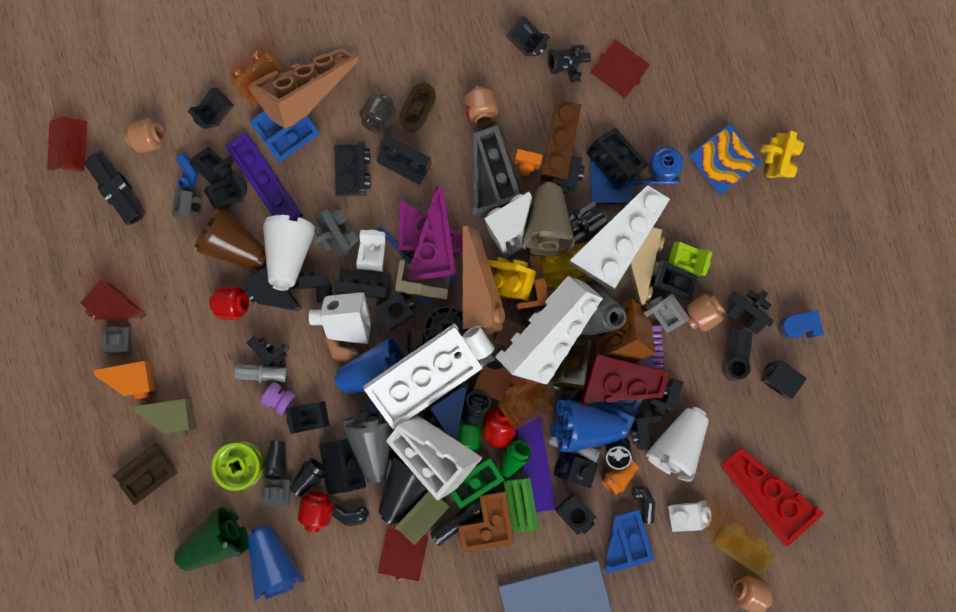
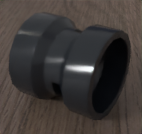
[461,390,491,426]
[606,437,632,470]

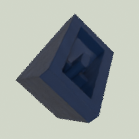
[427,386,467,440]

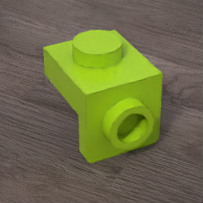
[668,242,712,276]

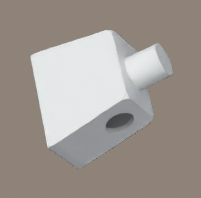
[309,293,372,344]

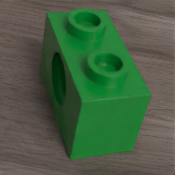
[451,456,504,509]

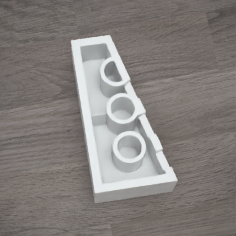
[568,185,670,291]
[495,276,603,384]

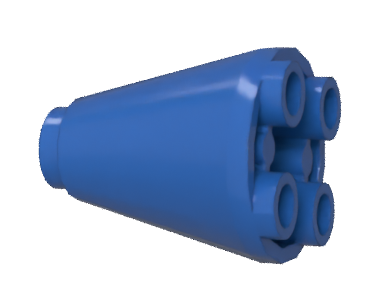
[551,400,627,452]

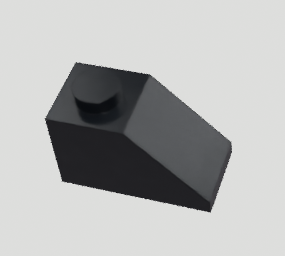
[243,266,302,311]

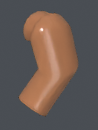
[324,337,359,364]

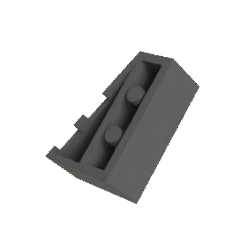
[473,125,522,218]

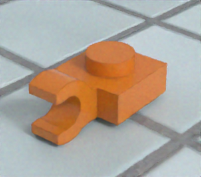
[514,149,543,177]

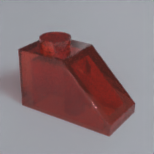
[81,280,147,321]

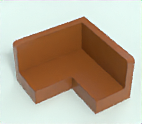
[512,255,548,312]
[594,299,656,363]
[458,489,514,553]

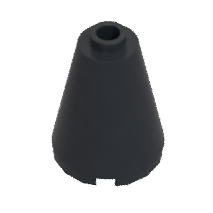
[378,450,428,524]

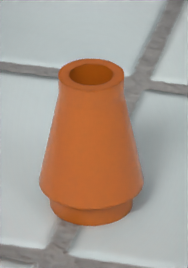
[601,460,639,496]

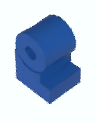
[778,310,824,338]

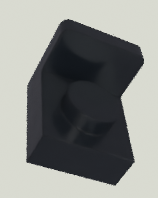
[246,336,290,366]
[646,379,684,414]

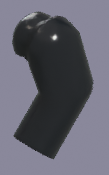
[332,504,369,527]

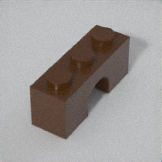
[540,100,582,181]
[474,319,526,402]

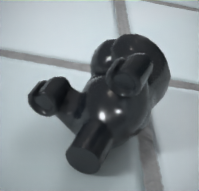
[547,44,591,83]

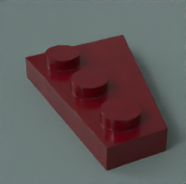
[581,353,670,404]

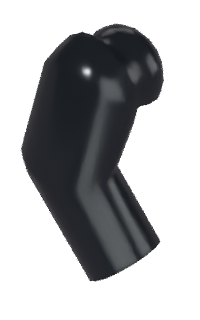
[632,485,656,524]

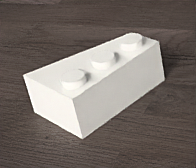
[386,415,482,501]

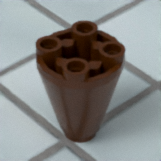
[194,207,266,270]

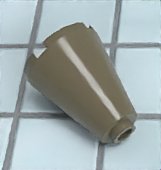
[523,182,575,257]

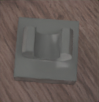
[172,190,202,219]
[102,327,131,353]
[263,478,292,506]

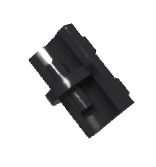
[569,202,608,244]
[725,289,774,335]

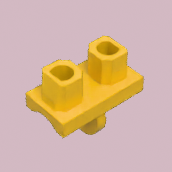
[760,130,804,178]

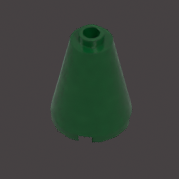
[174,506,248,571]

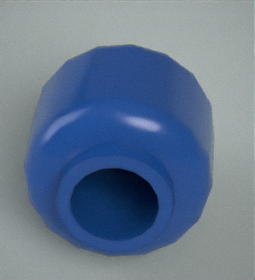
[648,146,684,182]

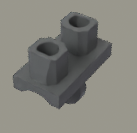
[313,209,359,259]

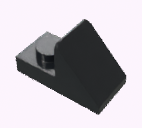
[653,261,697,300]

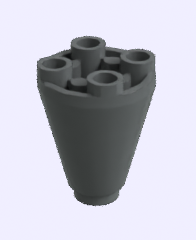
[581,285,626,335]
[342,409,393,483]

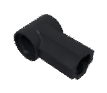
[722,329,753,381]

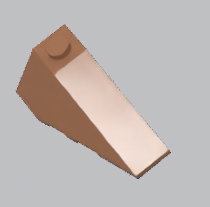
[248,48,359,129]
[463,226,505,335]

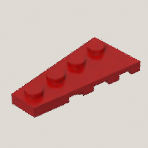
[719,448,825,546]

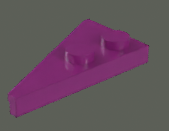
[406,185,456,282]
[397,201,487,254]

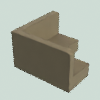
[395,259,450,300]

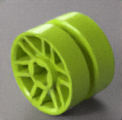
[212,441,265,491]

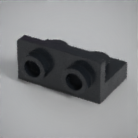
[587,127,648,189]
[376,134,432,185]
[335,141,371,197]
[334,268,391,300]

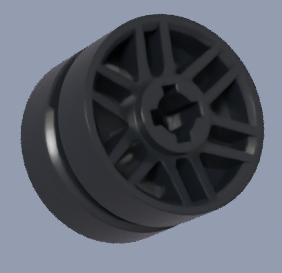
[424,306,468,342]

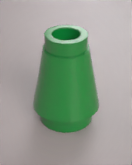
[499,440,531,477]

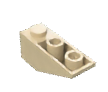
[628,228,665,306]

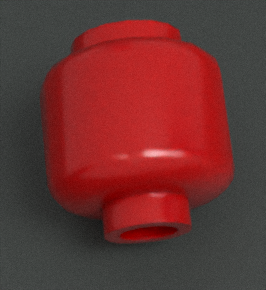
[209,286,250,320]
[482,408,518,448]
[297,492,333,532]

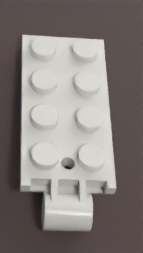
[363,323,494,430]

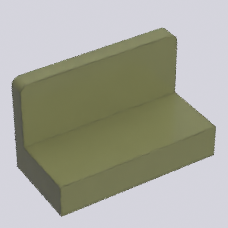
[395,491,450,545]

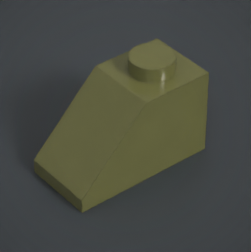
[134,398,196,437]

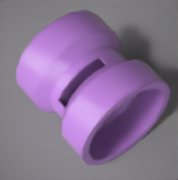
[260,382,296,417]

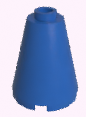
[334,338,404,393]
[247,525,306,602]

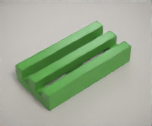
[503,478,539,533]

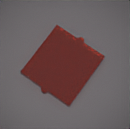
[590,39,650,98]
[378,528,428,581]

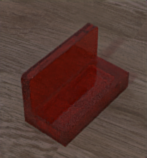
[47,116,87,172]

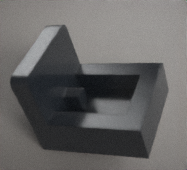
[505,16,550,56]
[188,87,234,129]
[189,147,235,184]
[550,156,585,194]
[204,171,247,210]
[291,271,332,303]
[286,401,330,434]
[631,411,662,450]
[554,452,599,488]

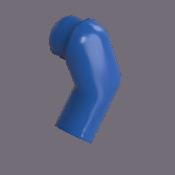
[175,153,198,191]

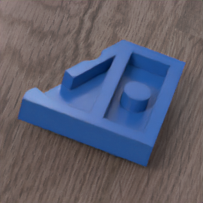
[604,509,654,574]

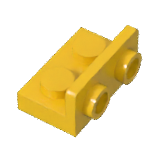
[488,257,537,302]

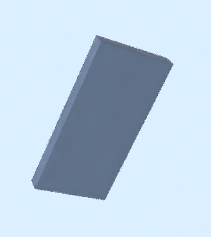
[498,560,612,612]

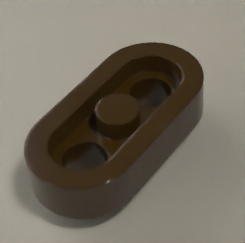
[399,83,436,132]

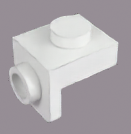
[357,229,386,271]
[668,500,712,532]

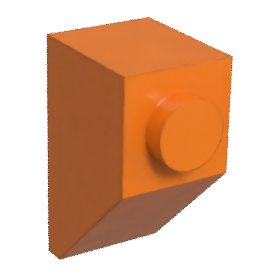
[94,361,157,400]

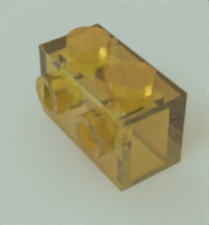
[710,522,775,577]

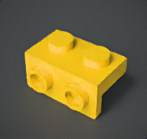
[540,242,593,288]

